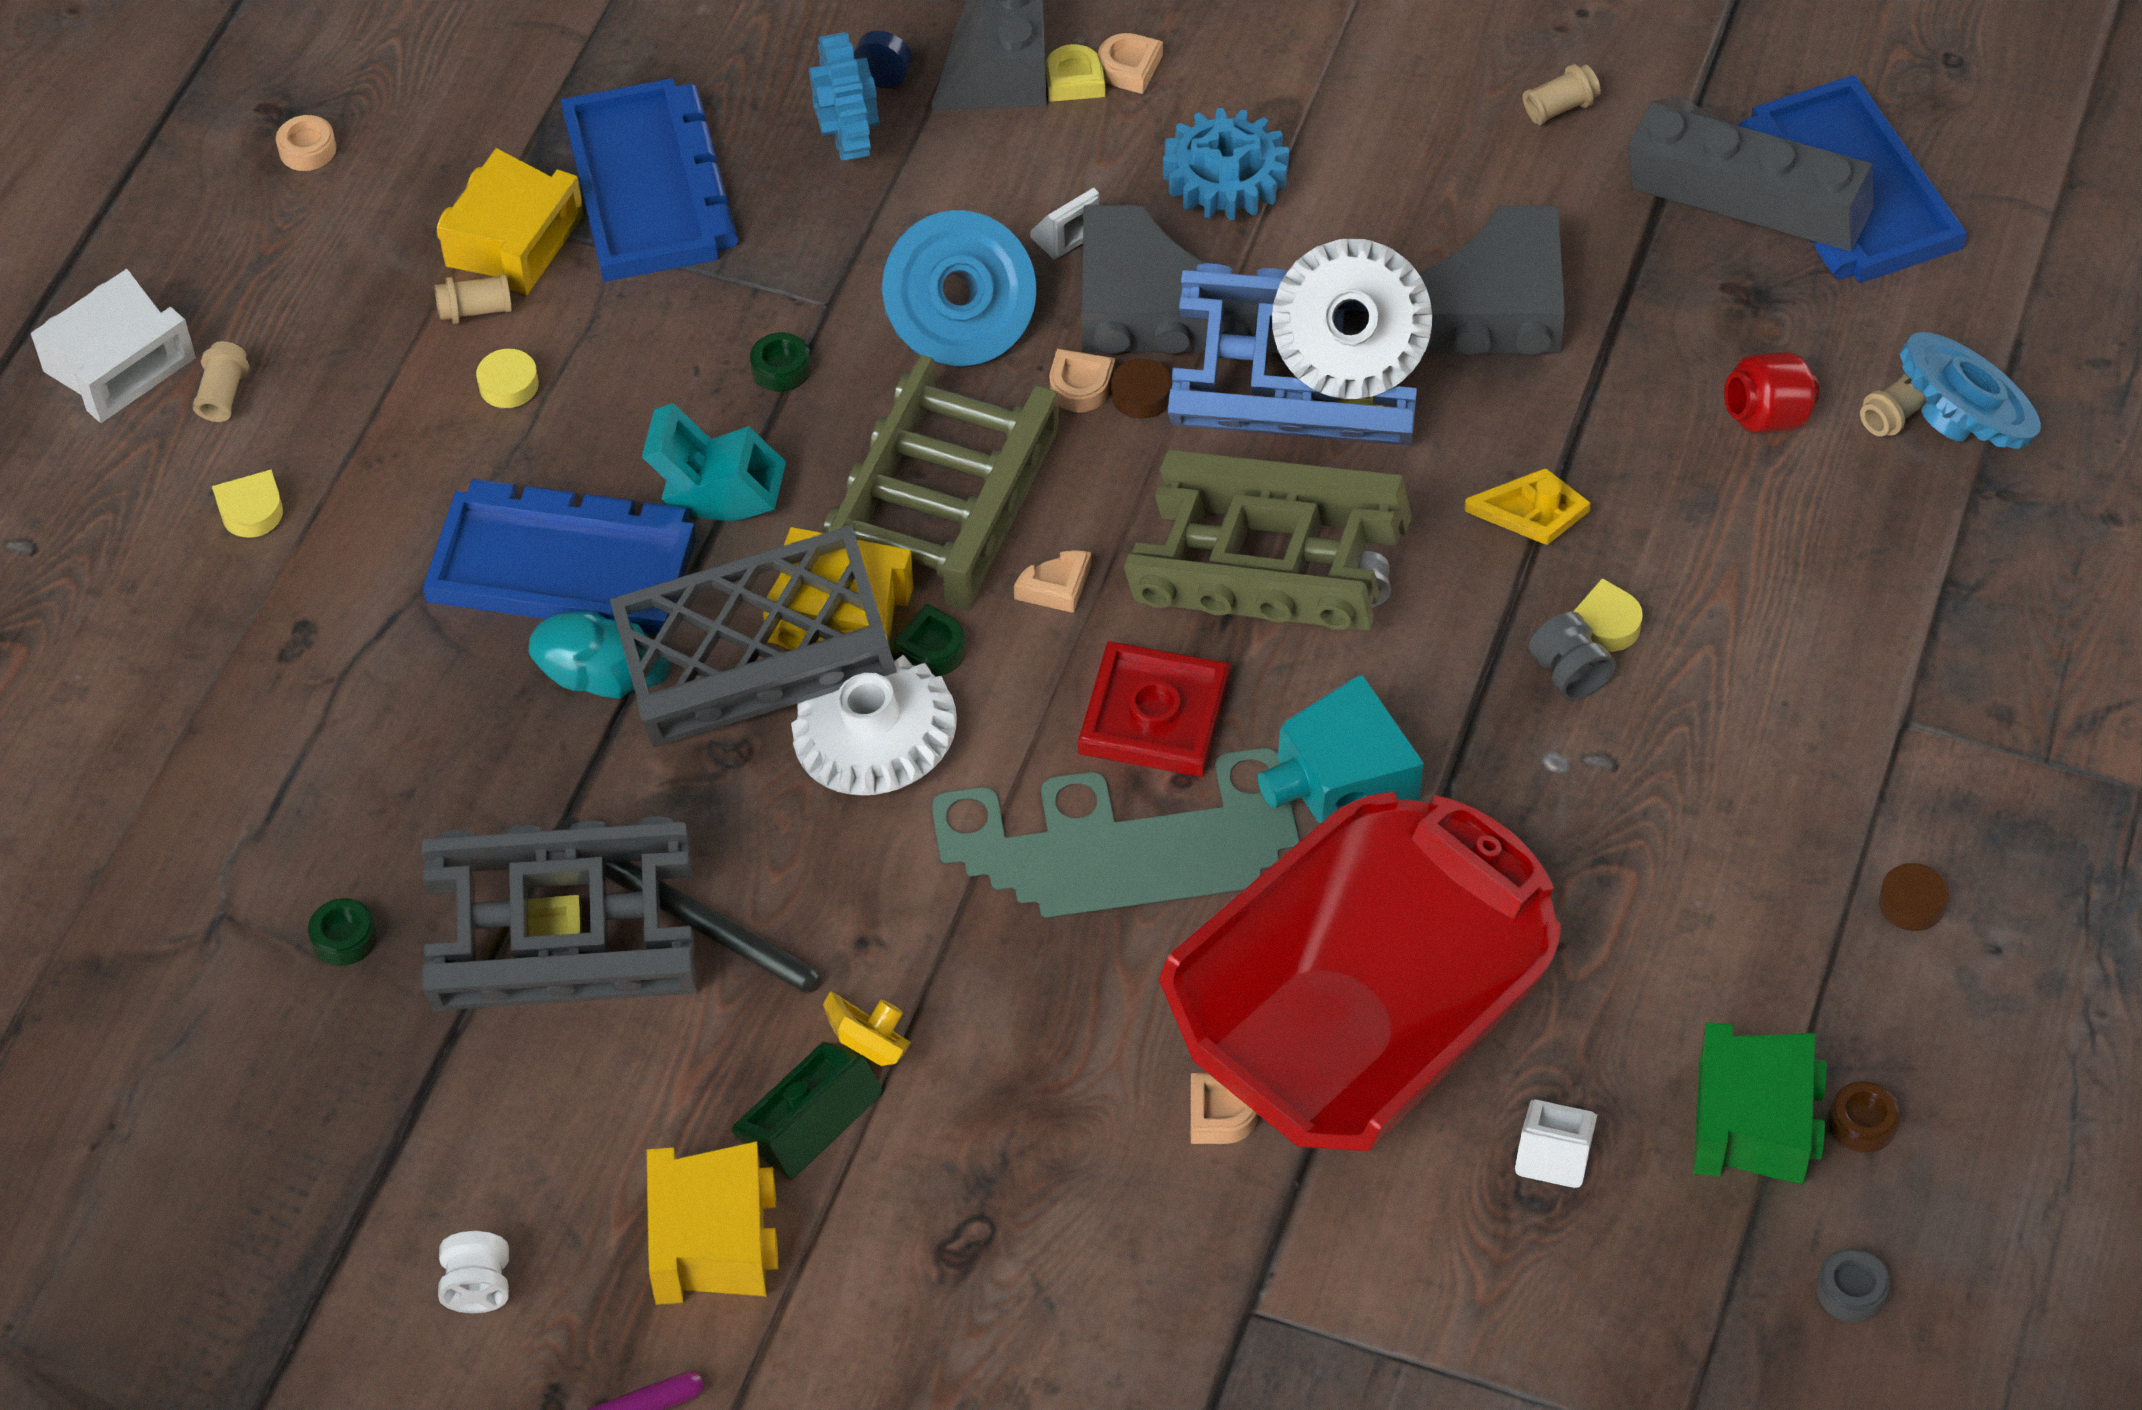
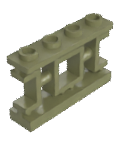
[1123,450,1412,631]

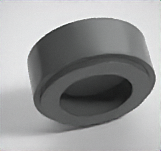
[1816,1249,1890,1322]

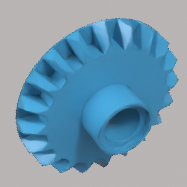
[880,210,1036,367]
[1899,332,2041,449]

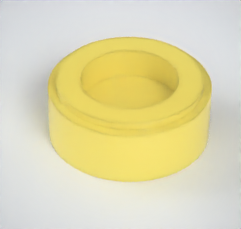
[476,349,539,408]

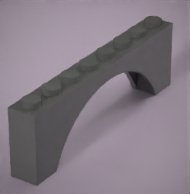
[1081,205,1565,355]

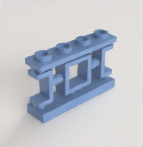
[1168,263,1417,446]

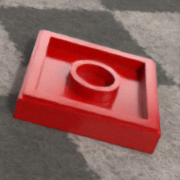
[1078,641,1231,778]

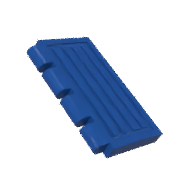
[1738,75,1967,284]
[561,78,738,282]
[423,478,696,635]

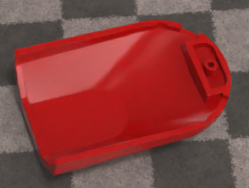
[1158,792,1561,1151]

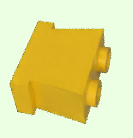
[437,148,584,296]
[763,527,914,650]
[646,1141,778,1305]

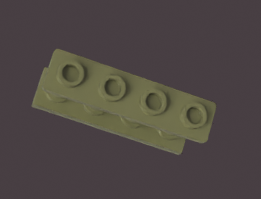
[822,355,1059,611]

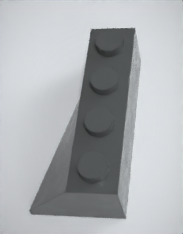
[932,0,1047,110]
[1628,96,1874,252]

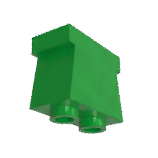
[1693,1022,1827,1185]

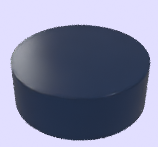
[854,31,912,88]

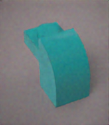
[641,403,786,522]

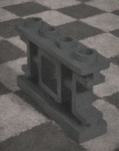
[422,816,697,1011]

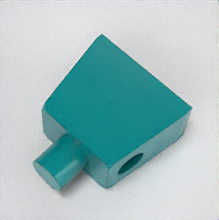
[1258,675,1424,824]

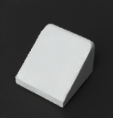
[1030,188,1099,260]
[1515,1099,1598,1188]

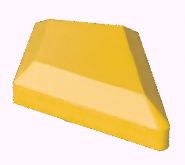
[1464,468,1591,545]
[823,991,911,1066]

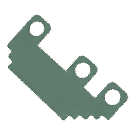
[932,748,1299,918]

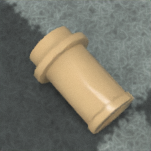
[1523,64,1601,125]
[435,274,511,324]
[193,341,249,422]
[1860,373,1926,436]

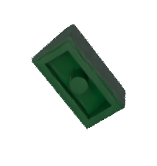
[731,1041,882,1178]

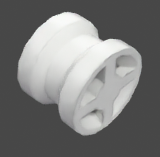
[438,1231,509,1313]

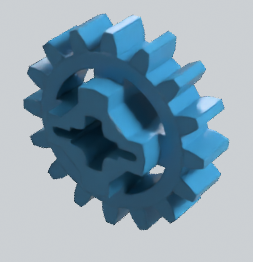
[809,32,880,161]
[1163,108,1289,220]

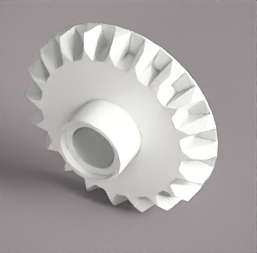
[1272,239,1432,399]
[791,655,957,795]

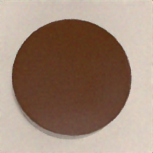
[1111,359,1172,418]
[1879,863,1949,931]
[1829,1081,1900,1153]

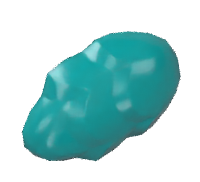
[528,610,670,699]

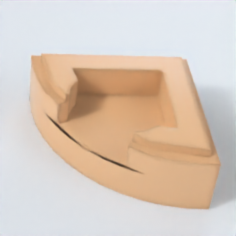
[1014,550,1092,613]

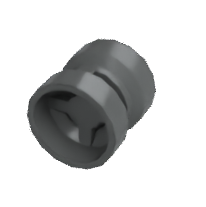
[1529,611,1616,701]

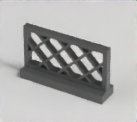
[610,525,897,747]

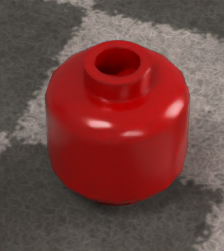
[1724,352,1820,434]

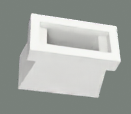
[31,269,196,423]

